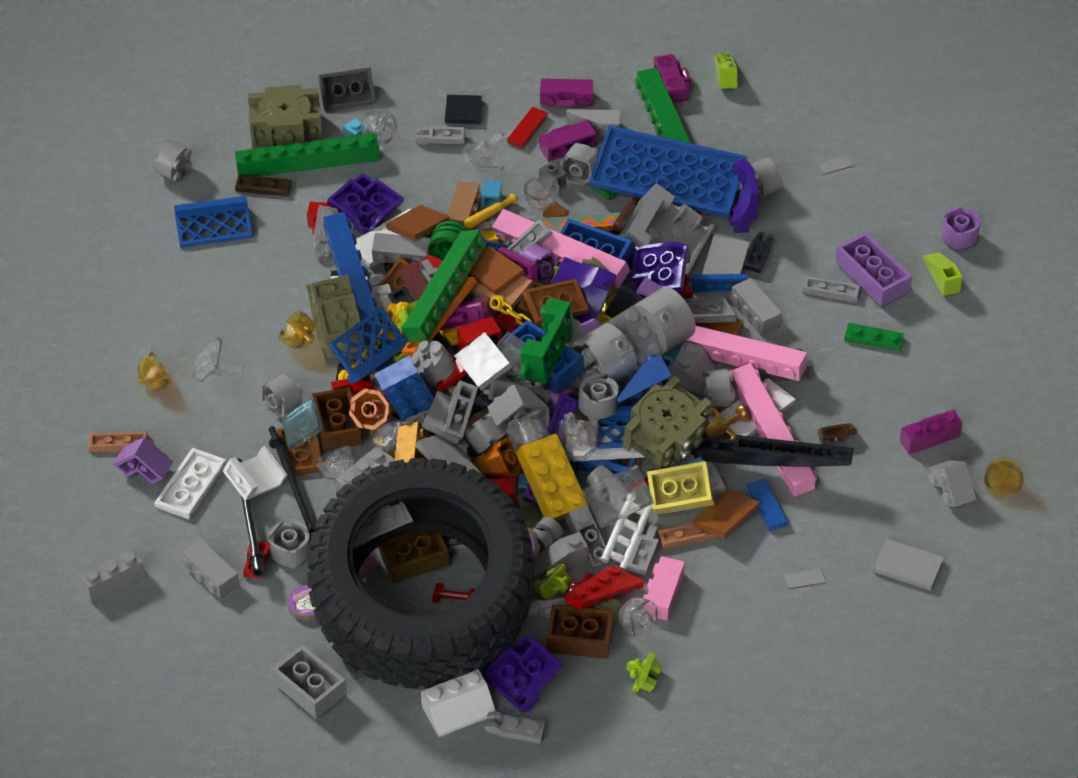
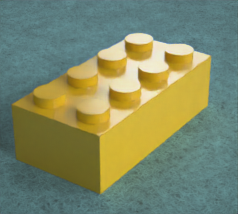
[516,433,588,521]

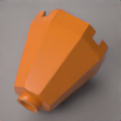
[349,389,391,430]
[475,436,524,478]

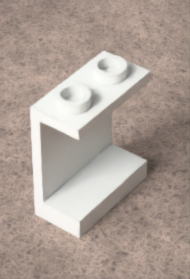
[223,446,287,501]

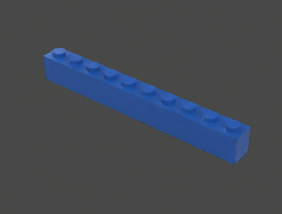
[323,212,395,373]

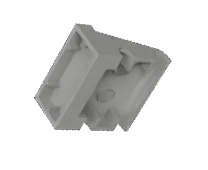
[619,183,715,275]

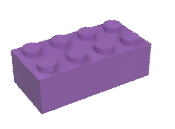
[835,232,912,307]

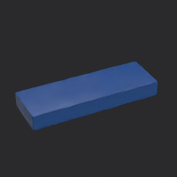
[691,274,747,292]
[746,478,788,531]

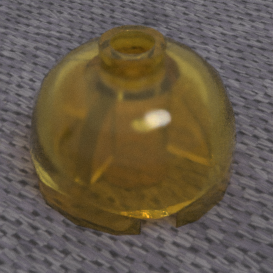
[279,310,315,349]
[136,352,172,391]
[984,457,1024,497]

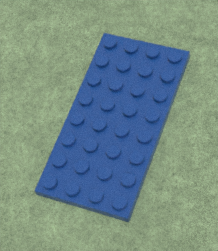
[589,125,748,218]

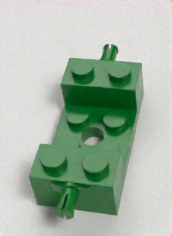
[518,298,574,384]

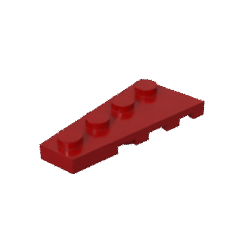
[564,565,645,610]

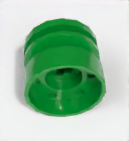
[427,221,467,260]

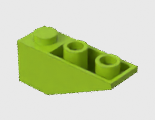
[714,52,737,89]
[922,252,962,296]

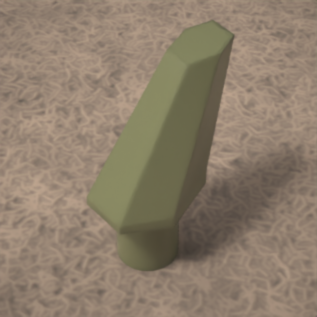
[582,257,609,271]

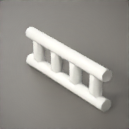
[601,494,653,571]

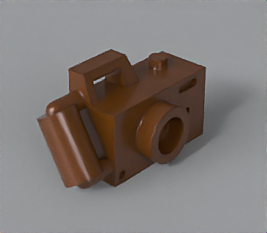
[818,423,857,443]

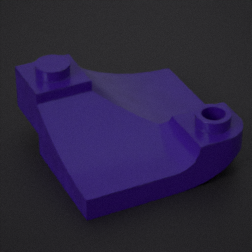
[729,159,759,233]
[327,173,404,235]
[631,242,691,292]
[551,257,616,324]
[482,634,564,712]

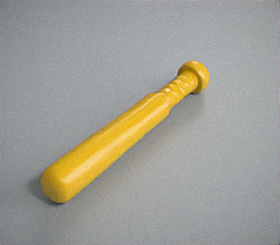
[464,194,518,229]

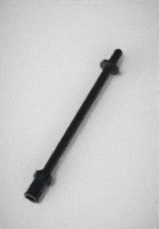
[268,426,317,541]
[237,458,266,577]

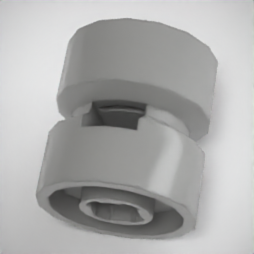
[533,516,563,553]

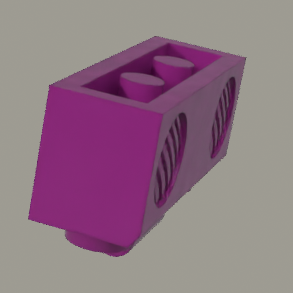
[654,54,692,103]
[540,78,593,107]
[539,120,597,162]
[439,296,495,331]
[900,410,963,455]

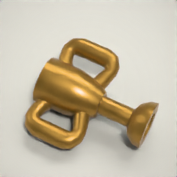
[703,404,750,440]

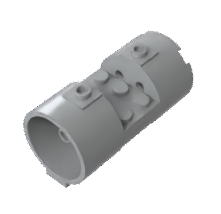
[571,287,696,384]

